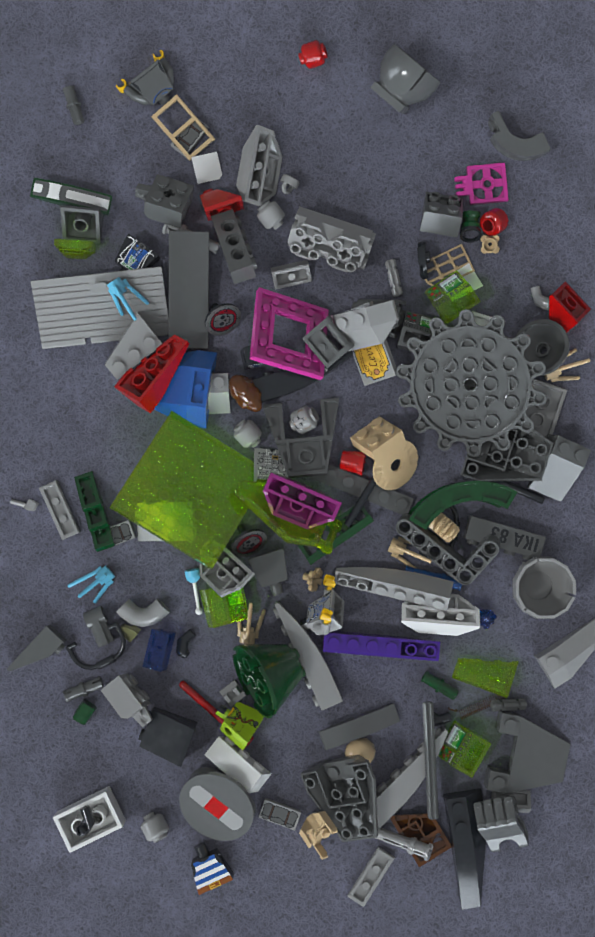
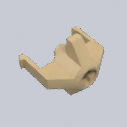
[299,811,338,860]

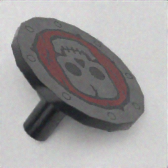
[205,303,241,336]
[230,524,267,557]

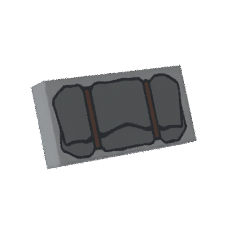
[171,117,209,158]
[110,520,136,545]
[259,798,301,831]

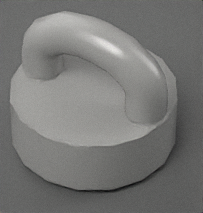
[280,174,300,195]

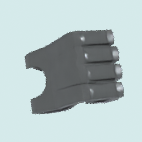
[473,796,529,852]

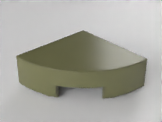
[116,624,141,643]

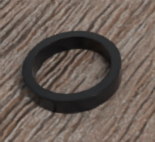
[460,226,482,243]

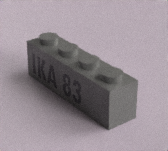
[463,516,546,560]

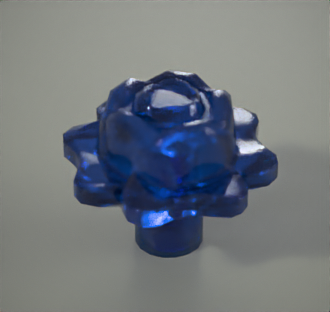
[480,609,497,629]

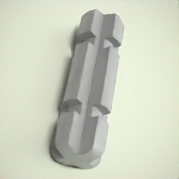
[385,259,403,297]

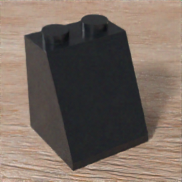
[138,707,198,767]

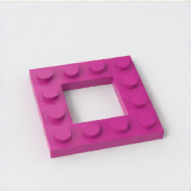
[250,287,329,380]

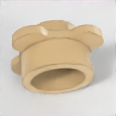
[480,235,500,254]

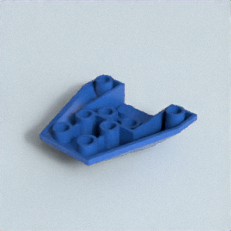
[139,350,217,429]

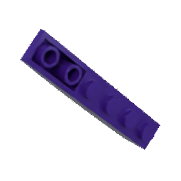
[322,631,440,661]

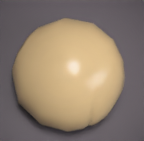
[345,738,376,763]

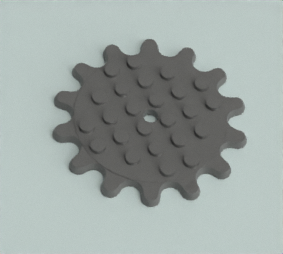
[396,309,547,457]

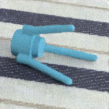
[107,277,149,321]
[67,565,115,603]

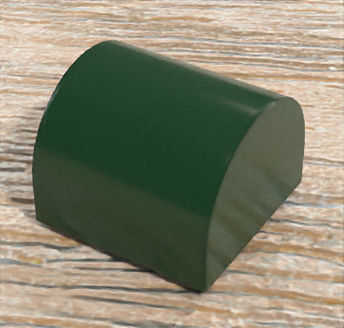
[73,699,97,725]

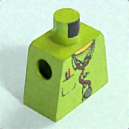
[216,702,264,750]

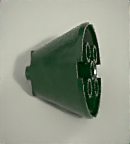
[232,644,306,718]

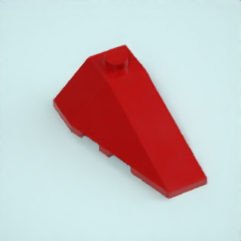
[114,334,189,413]

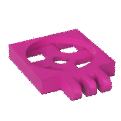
[454,163,509,205]

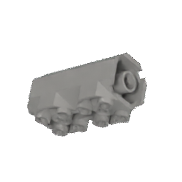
[287,206,376,272]

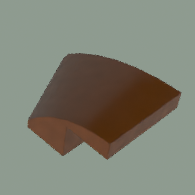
[390,813,452,867]

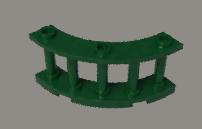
[408,481,517,530]

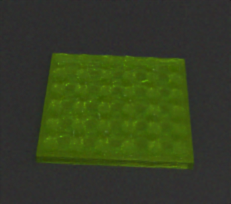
[110,411,262,570]

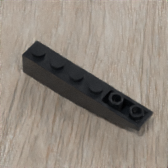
[248,350,353,403]

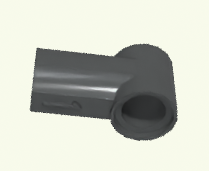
[83,606,114,647]

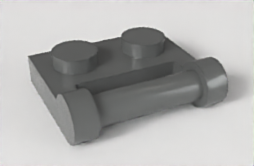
[302,315,355,368]

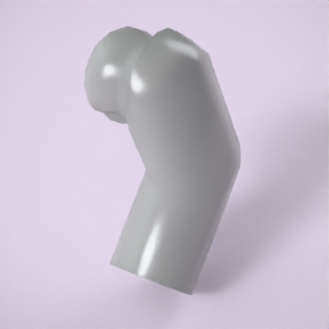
[531,286,549,310]

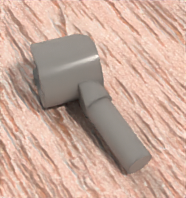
[10,499,39,511]

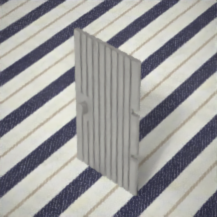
[31,266,169,349]

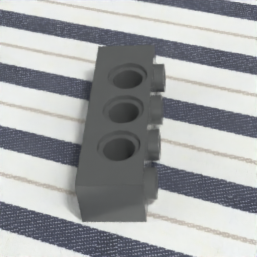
[211,209,257,284]

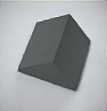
[60,205,104,244]

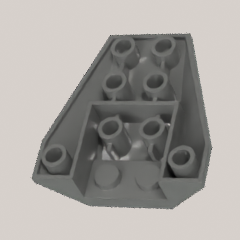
[460,428,554,481]
[300,755,378,842]

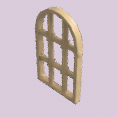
[424,244,475,288]

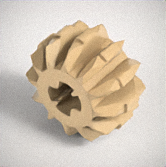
[428,513,460,543]

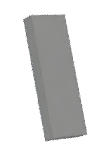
[39,480,80,540]
[347,846,395,907]

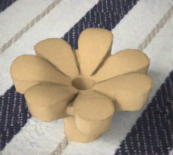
[303,567,323,592]

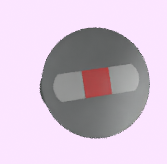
[179,767,256,841]

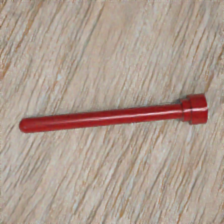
[179,681,254,748]

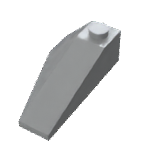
[534,618,595,689]

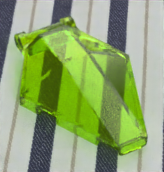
[233,478,342,554]

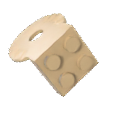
[350,416,418,490]

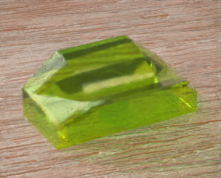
[54,239,96,259]

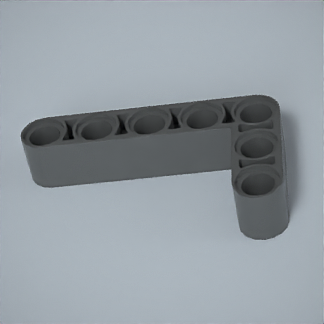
[396,514,500,585]

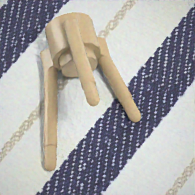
[545,349,591,382]
[388,536,432,568]
[236,603,266,644]

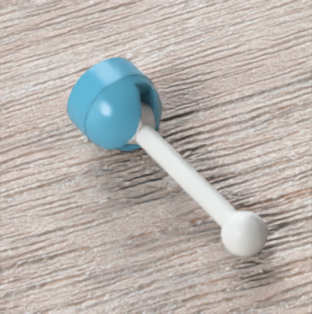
[184,568,203,615]

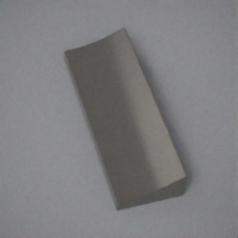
[169,230,209,348]

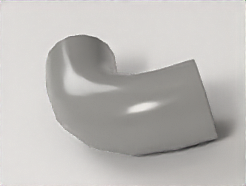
[116,598,170,627]

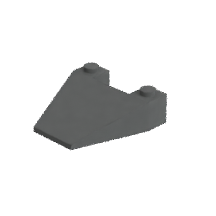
[484,709,570,794]

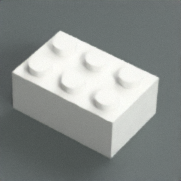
[53,786,126,853]

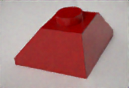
[200,189,244,221]
[549,281,591,333]

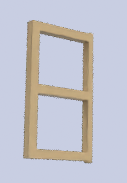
[151,94,215,161]

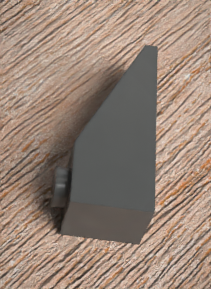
[7,624,67,672]

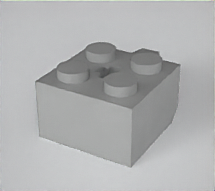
[101,673,153,727]

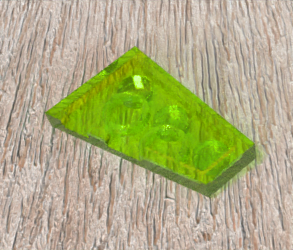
[452,658,519,698]

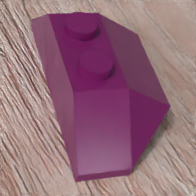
[263,472,342,529]

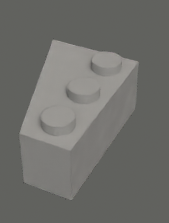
[105,313,163,380]

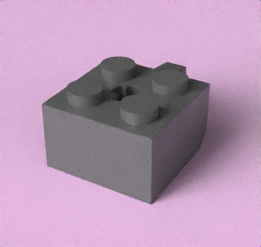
[135,174,194,228]

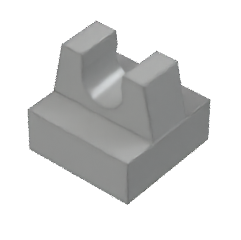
[219,679,246,707]

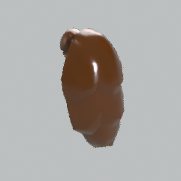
[229,374,262,412]

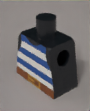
[191,842,234,895]

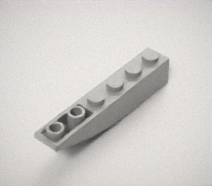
[334,567,454,611]
[273,601,343,711]
[376,726,448,829]

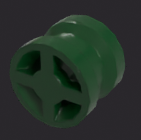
[461,211,480,229]

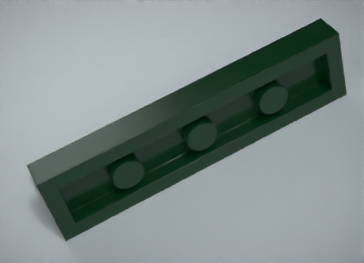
[297,505,374,565]

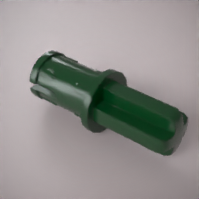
[421,671,459,700]

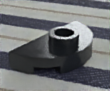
[417,241,431,279]

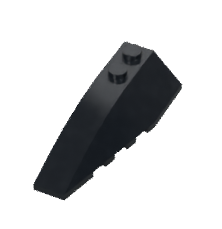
[443,788,486,910]

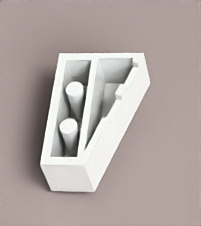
[205,736,272,793]

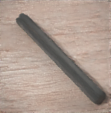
[422,701,439,820]

